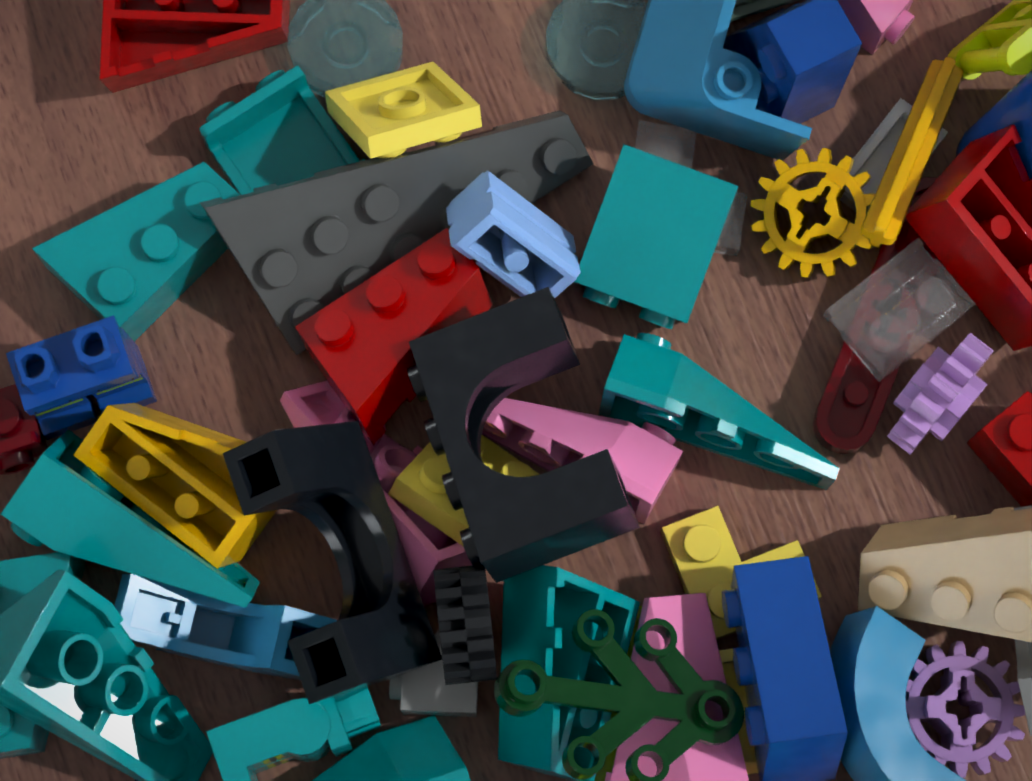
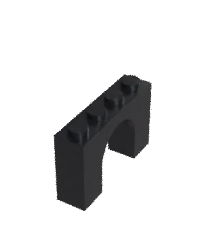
[407,287,640,583]
[223,421,442,704]

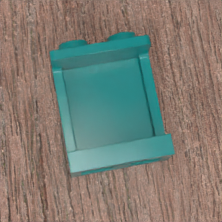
[199,66,365,195]
[574,144,739,329]

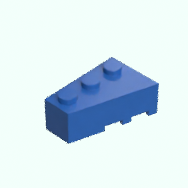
[723,0,862,124]
[722,556,848,781]

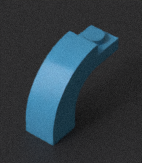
[114,574,337,680]
[830,606,966,781]

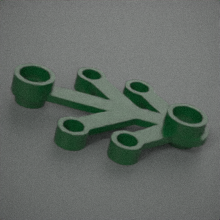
[494,609,744,781]

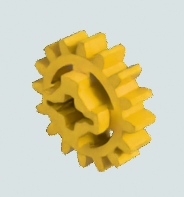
[750,148,875,277]

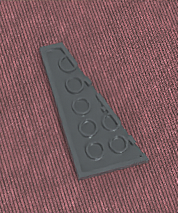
[200,110,594,355]

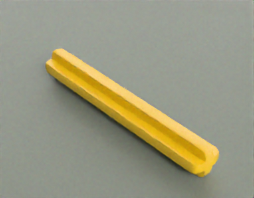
[861,57,963,247]

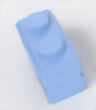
[446,171,581,298]

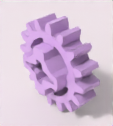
[887,333,994,455]
[905,641,1025,778]

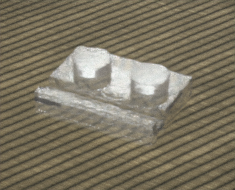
[823,237,976,382]

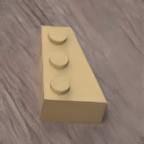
[858,506,1032,642]

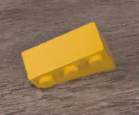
[73,403,277,569]

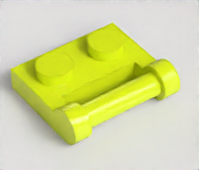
[948,0,1032,80]

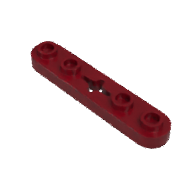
[813,177,940,454]

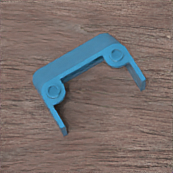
[624,0,812,160]

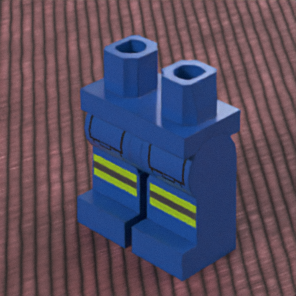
[6,315,157,440]

